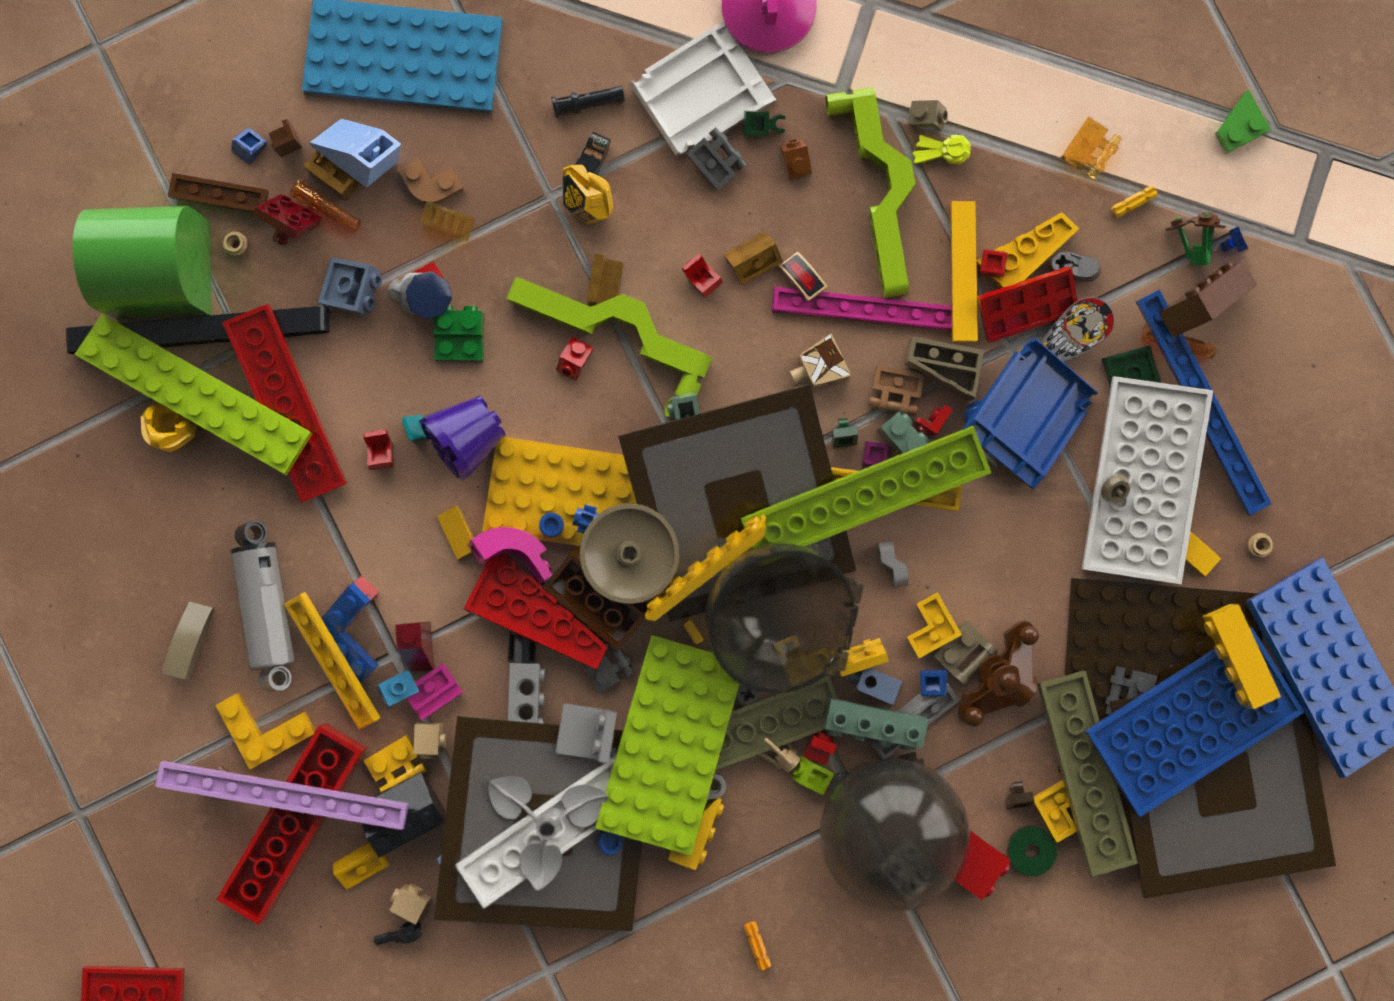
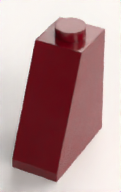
[395,621,434,672]

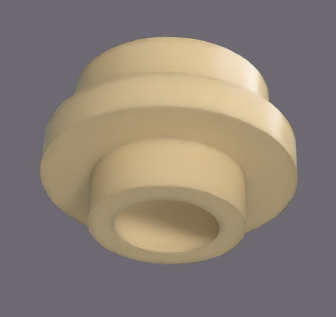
[223,232,248,256]
[1247,533,1273,557]

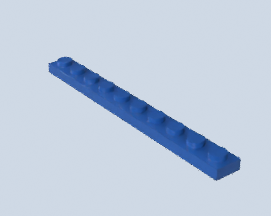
[1135,289,1272,515]

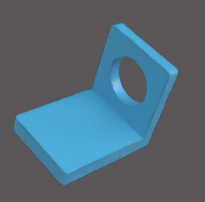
[376,670,419,708]

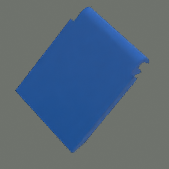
[962,338,1098,489]

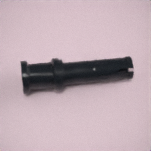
[551,85,625,118]

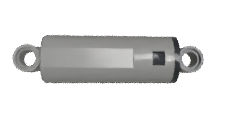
[230,520,295,692]

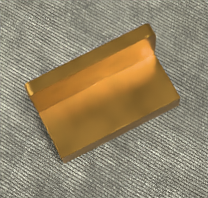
[724,231,783,285]
[587,253,623,306]

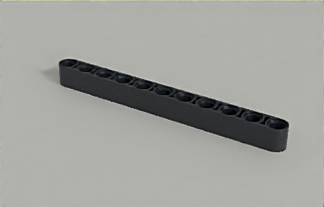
[65,306,330,354]

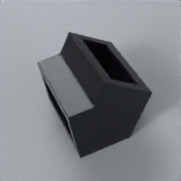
[508,632,536,664]

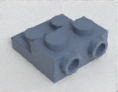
[318,257,382,316]

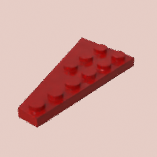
[464,554,608,671]

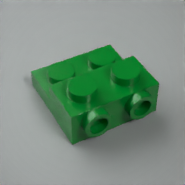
[433,306,484,362]

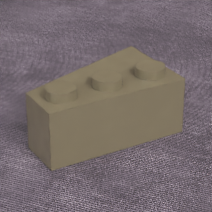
[904,336,984,401]

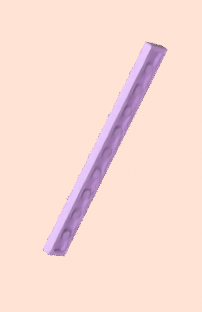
[155,761,409,830]

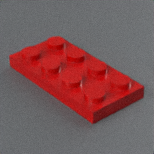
[977,266,1078,343]

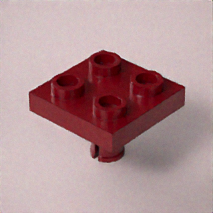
[253,194,322,245]

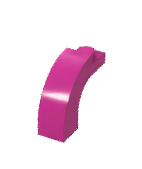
[467,527,552,584]

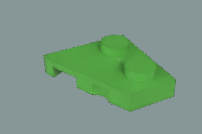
[1215,90,1271,154]

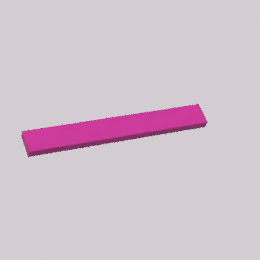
[772,287,952,331]

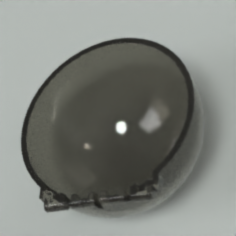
[705,543,864,693]
[820,751,970,912]

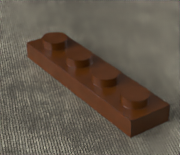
[168,173,269,213]

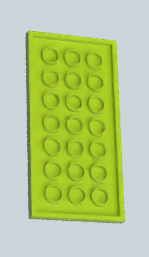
[595,635,746,855]

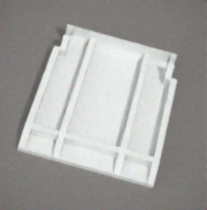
[630,22,776,157]

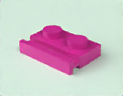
[407,663,463,721]

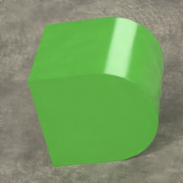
[73,206,212,319]

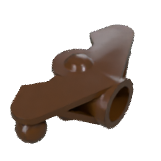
[958,621,1039,727]

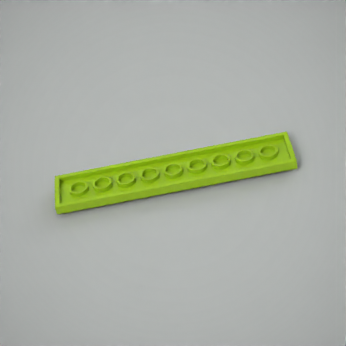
[74,314,312,476]
[741,426,991,564]

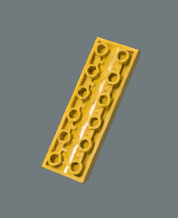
[645,514,766,621]

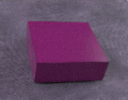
[862,441,890,466]

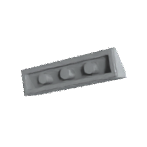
[867,684,959,760]

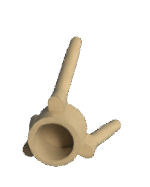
[758,738,800,773]

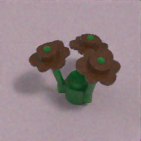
[1165,212,1226,266]

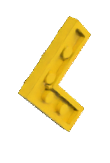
[215,693,316,769]

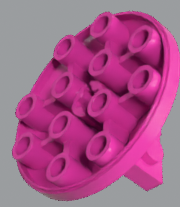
[722,0,817,53]

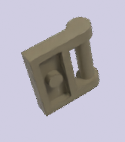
[932,621,998,687]

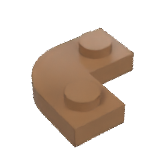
[398,158,464,204]

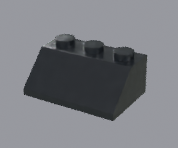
[361,771,445,858]

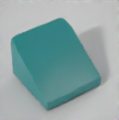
[402,415,427,443]

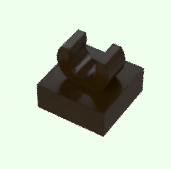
[1005,781,1035,810]

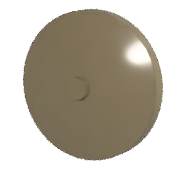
[579,504,679,604]

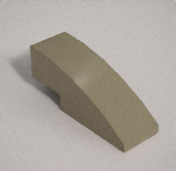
[161,602,214,680]

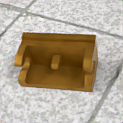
[303,150,360,200]

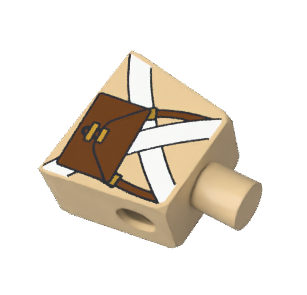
[789,333,851,389]

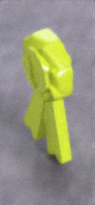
[913,135,971,164]

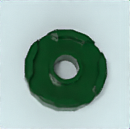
[1007,826,1057,876]

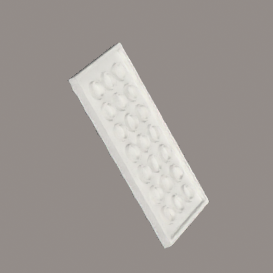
[1082,376,1213,584]

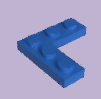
[321,583,378,683]

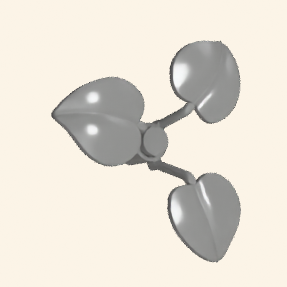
[488,776,608,890]

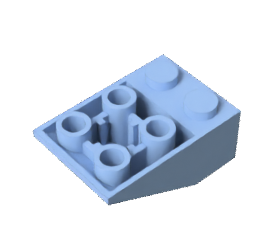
[310,119,401,188]

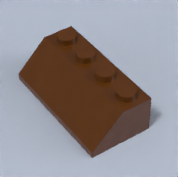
[543,545,649,650]

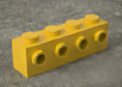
[1203,604,1281,709]

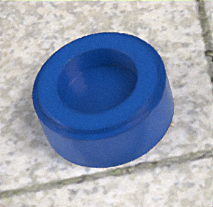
[539,513,564,537]
[597,831,623,855]

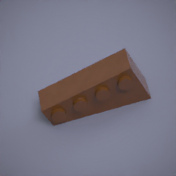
[1158,260,1257,338]

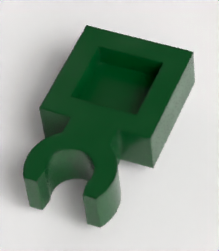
[743,111,786,136]

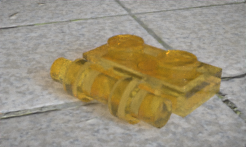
[1060,117,1122,178]

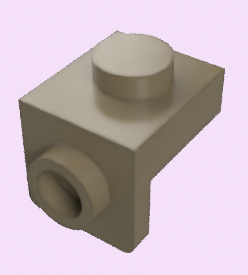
[908,100,948,131]

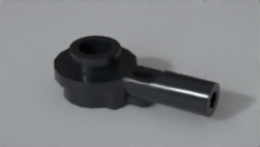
[374,921,422,946]

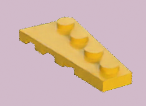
[976,212,1079,288]

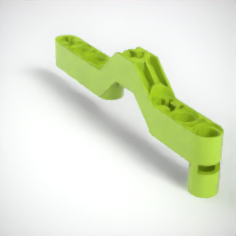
[825,87,915,298]
[506,277,713,397]

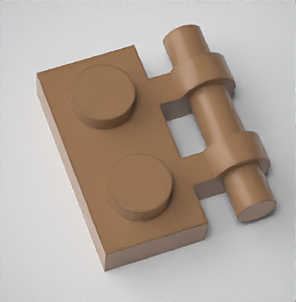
[869,365,925,415]

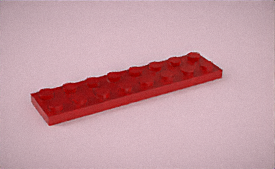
[222,304,348,503]

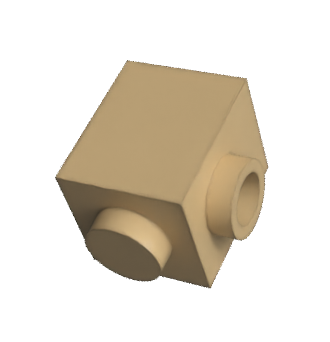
[413,722,447,759]
[389,884,431,925]

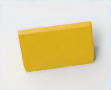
[437,505,474,560]
[333,843,389,890]

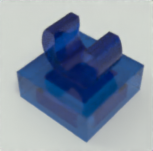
[1220,227,1248,254]

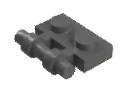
[685,127,747,191]
[582,640,635,693]
[1105,666,1157,715]

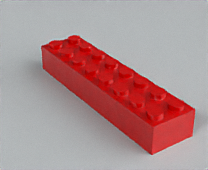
[216,723,368,925]

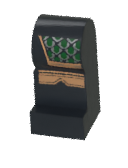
[575,132,611,175]

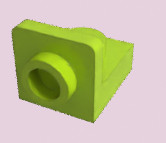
[790,756,835,795]

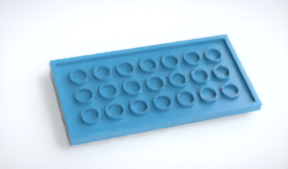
[302,0,503,113]

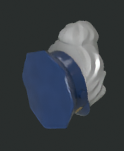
[387,271,452,319]

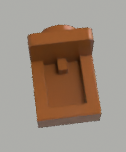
[780,139,812,179]

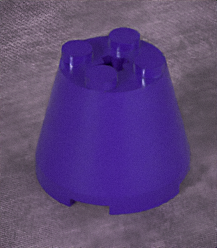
[419,395,506,481]

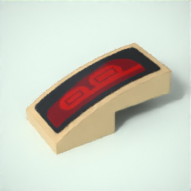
[779,252,828,302]

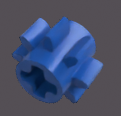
[573,504,599,534]

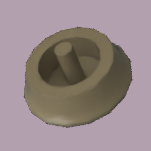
[1101,474,1130,503]

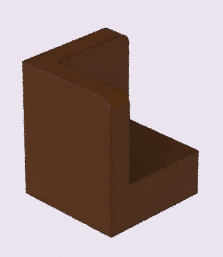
[269,118,302,157]

